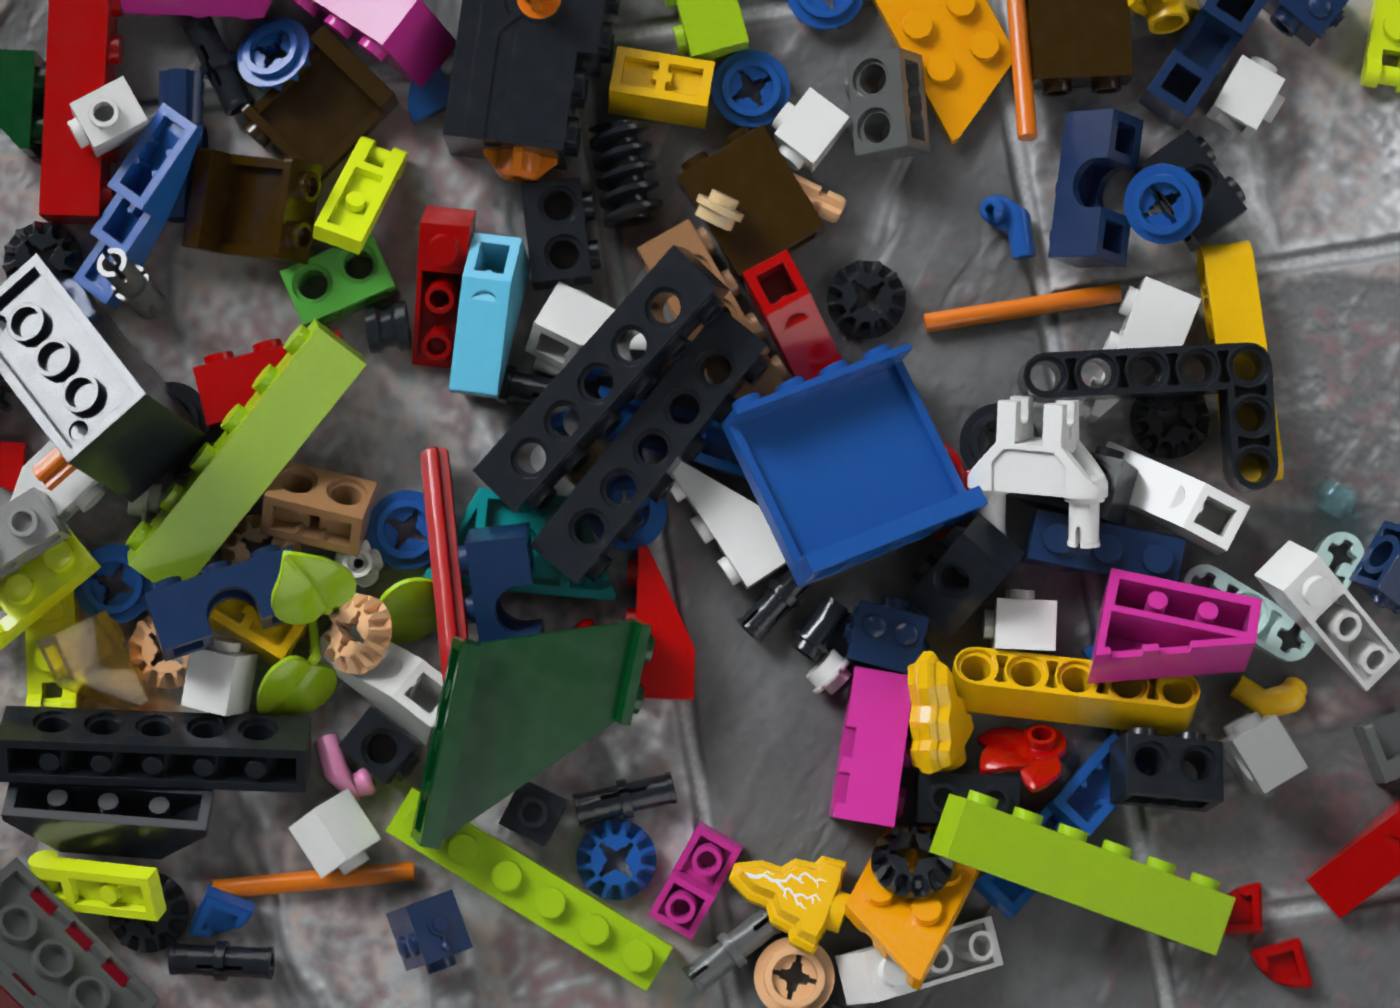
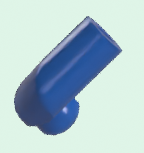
[980,195,1036,260]

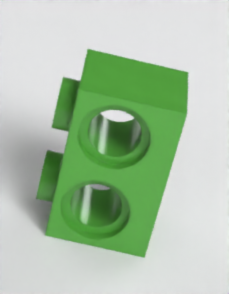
[279,232,400,328]

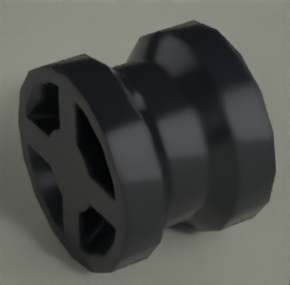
[365,300,411,354]

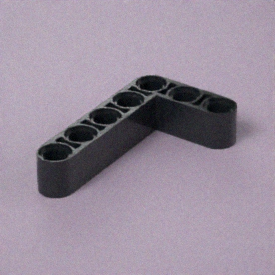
[1017,342,1278,493]

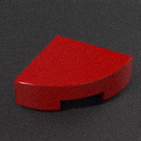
[0,441,29,492]
[1224,882,1263,934]
[1248,937,1314,988]

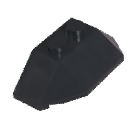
[1,782,215,860]

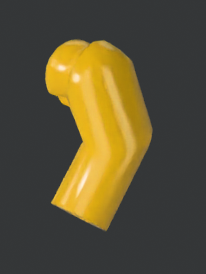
[1229,675,1308,717]

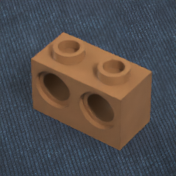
[260,461,377,557]

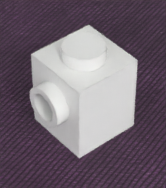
[1205,55,1286,140]
[67,76,149,157]
[771,87,850,173]
[982,589,1057,653]
[181,637,259,717]
[289,789,381,879]

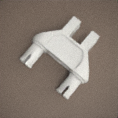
[967,395,1108,549]

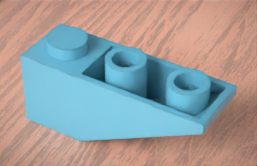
[449,232,530,399]

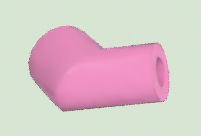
[314,734,376,801]

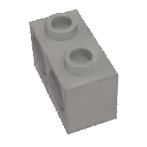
[0,487,72,579]
[1218,711,1308,794]

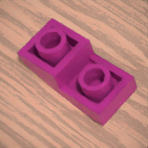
[648,821,744,940]

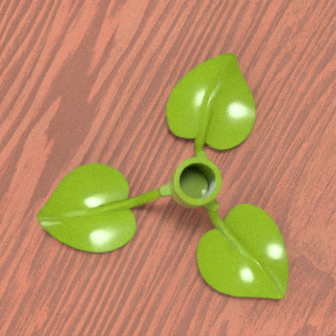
[256,550,437,716]

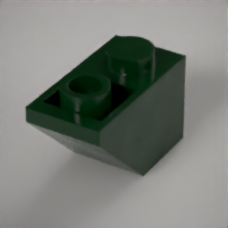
[0,49,46,159]

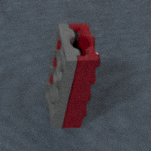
[0,857,161,1008]

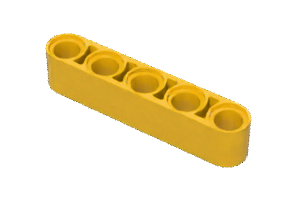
[1197,240,1284,482]
[952,647,1201,735]

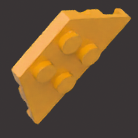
[872,0,1012,145]
[845,826,981,991]

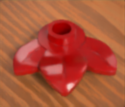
[977,724,1067,793]

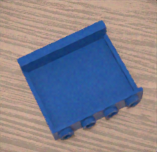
[721,343,988,588]

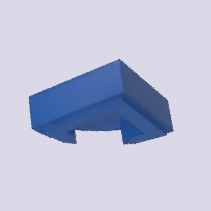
[408,65,450,126]
[187,885,255,938]

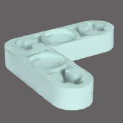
[1180,532,1364,662]

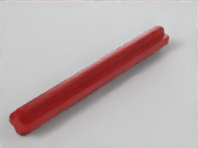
[420,447,469,681]

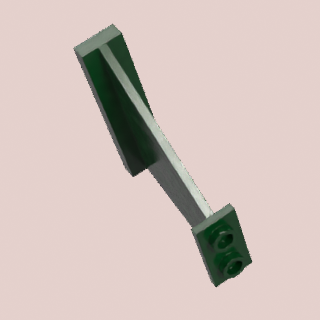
[411,618,655,849]

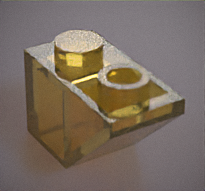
[37,610,149,710]

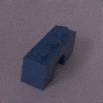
[1138,0,1268,129]
[1048,108,1144,268]
[1021,509,1186,582]
[458,522,545,642]
[144,545,293,662]

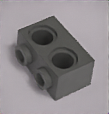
[844,47,930,162]

